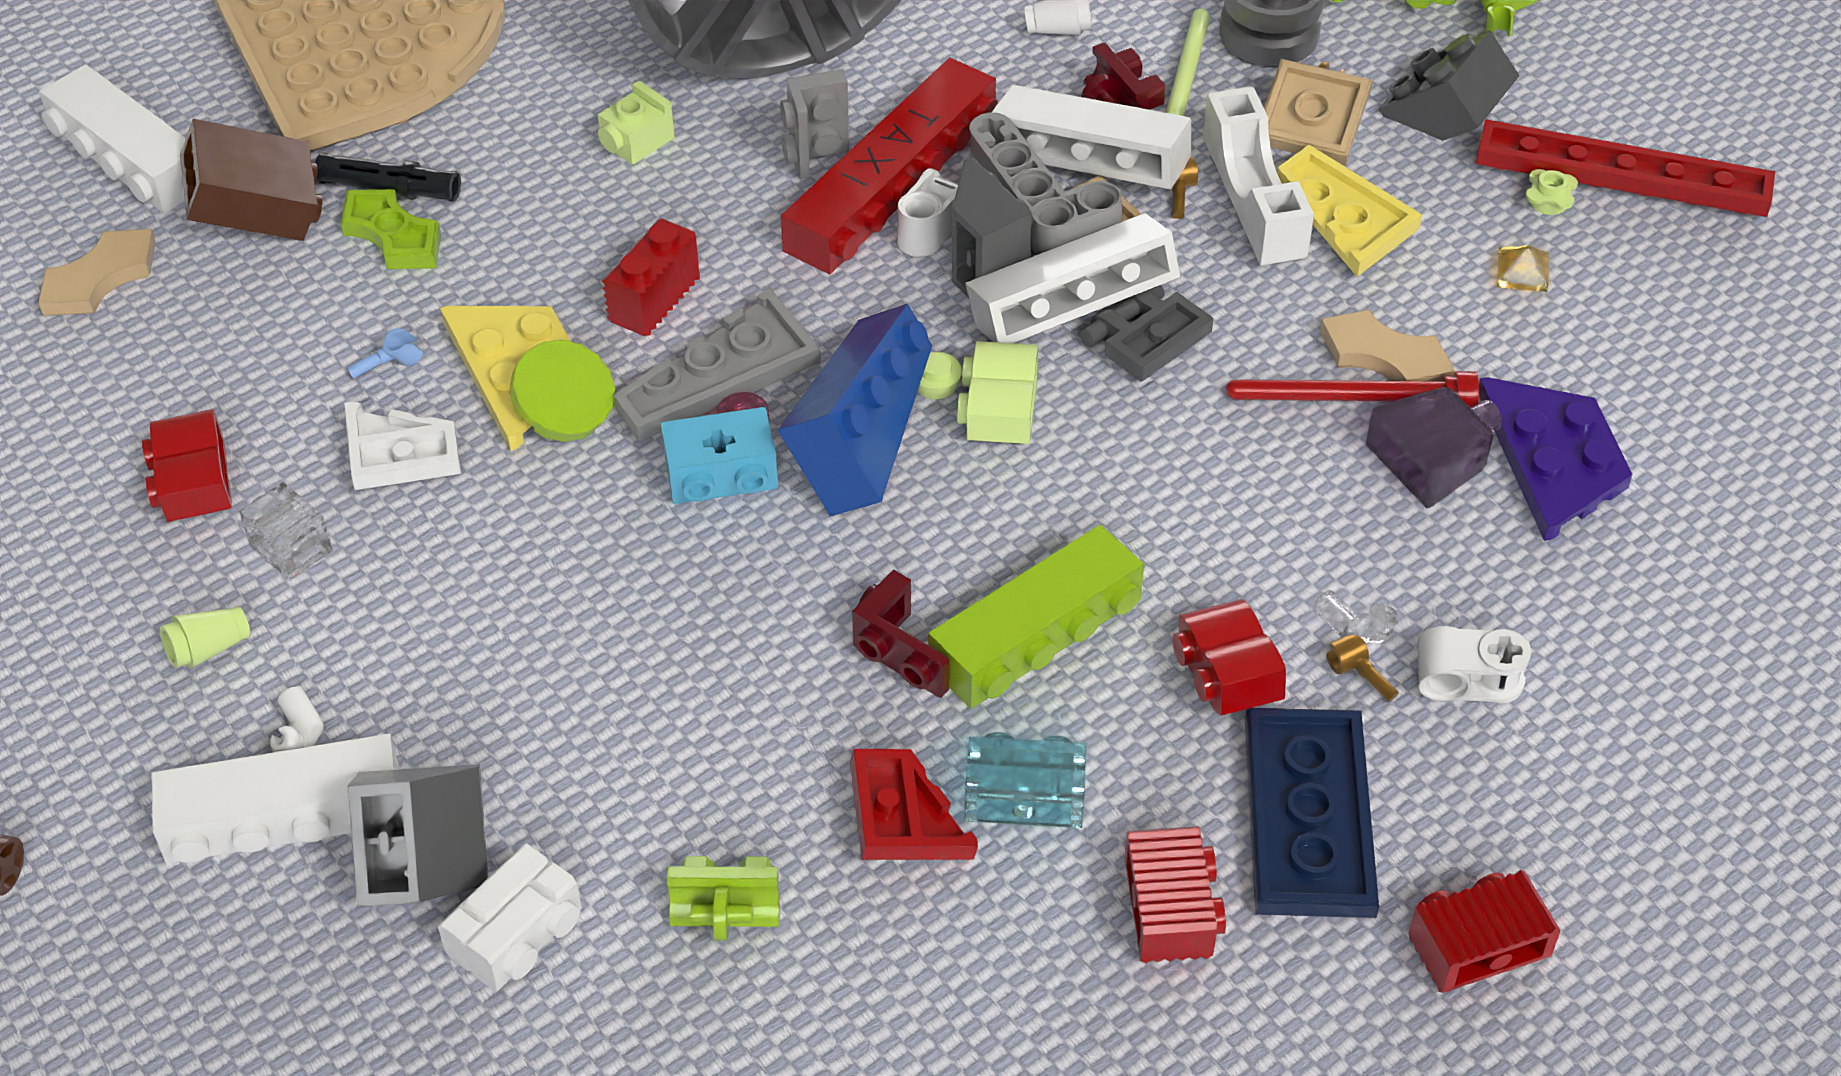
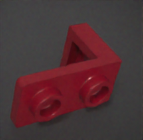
[852,569,949,698]

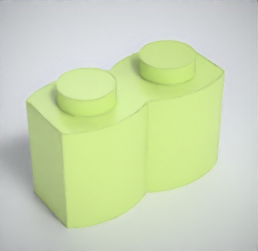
[957,341,1038,444]

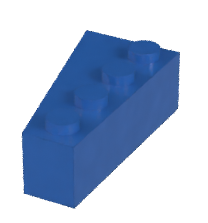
[777,303,932,517]

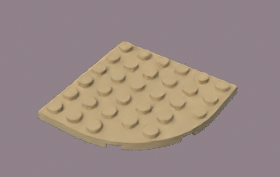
[213,0,505,152]

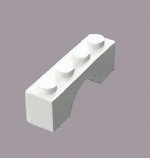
[1203,86,1314,266]

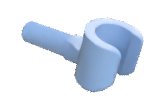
[348,328,423,378]

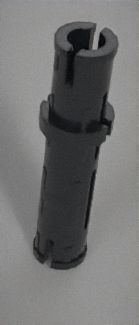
[315,152,461,202]

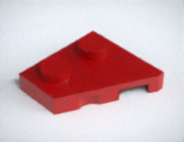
[850,749,978,860]

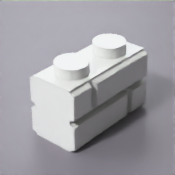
[438,843,582,992]

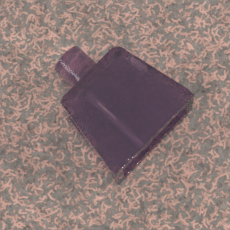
[1365,387,1502,509]

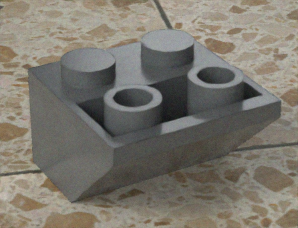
[1379,30,1520,141]
[952,157,1033,298]
[348,764,489,907]

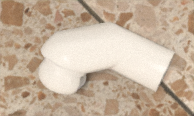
[270,686,324,752]

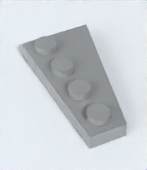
[613,287,821,442]

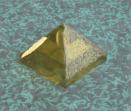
[1497,245,1549,292]

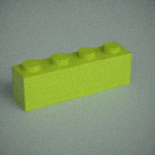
[928,524,1144,709]

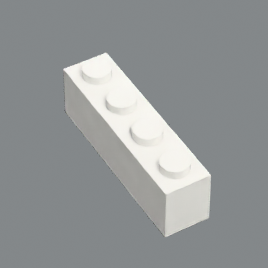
[39,64,186,214]
[992,85,1191,189]
[966,213,1180,343]
[152,733,400,864]

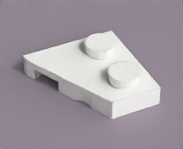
[344,401,461,490]

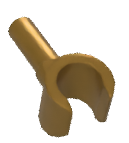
[1171,157,1198,219]
[1326,635,1399,702]

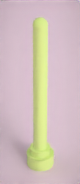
[1165,8,1210,116]

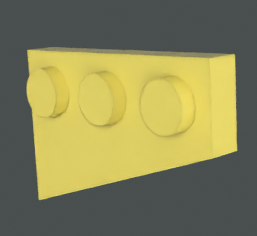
[1277,145,1422,277]

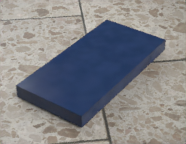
[1245,708,1379,918]

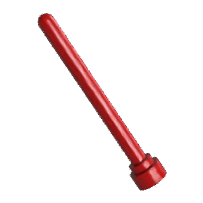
[1225,371,1479,413]

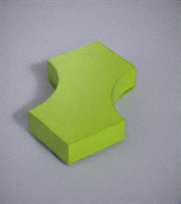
[341,189,441,269]

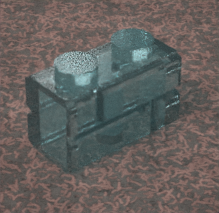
[964,732,1087,828]

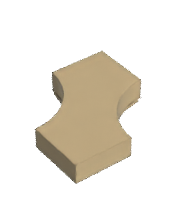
[39,229,156,316]
[1320,310,1455,381]

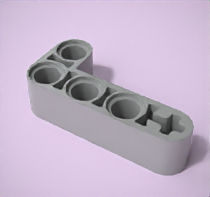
[969,112,1122,256]

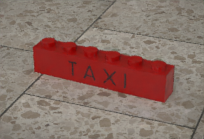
[780,57,998,275]

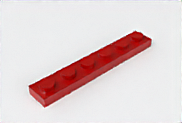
[1475,119,1775,217]

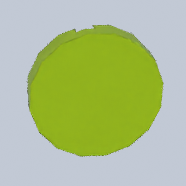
[509,339,615,442]

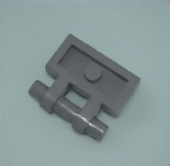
[1080,285,1213,382]

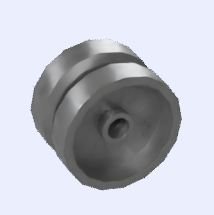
[1219,0,1325,66]

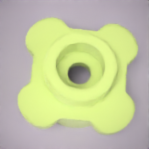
[1525,169,1578,215]

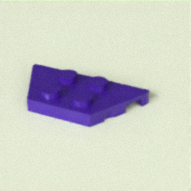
[1479,377,1633,541]

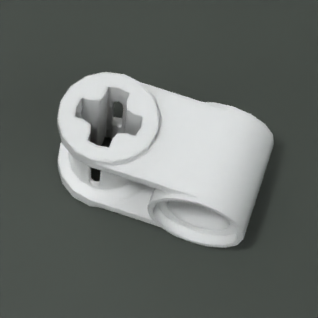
[897,168,958,257]
[1418,626,1531,704]

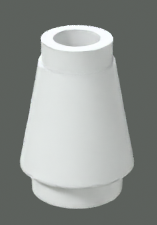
[1025,0,1092,35]

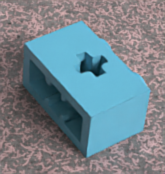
[660,407,778,504]

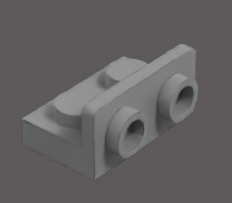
[780,69,849,180]

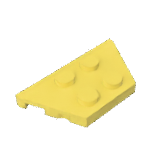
[440,306,571,451]

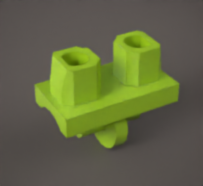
[667,856,780,941]

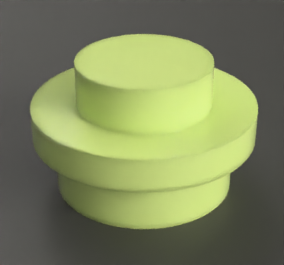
[918,352,962,399]

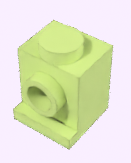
[598,80,675,165]

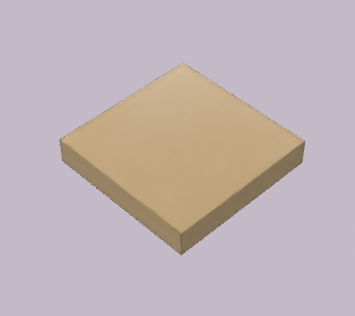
[1264,59,1372,165]

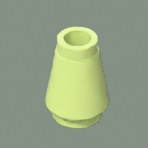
[160,606,250,669]

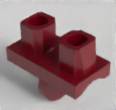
[1081,42,1166,110]

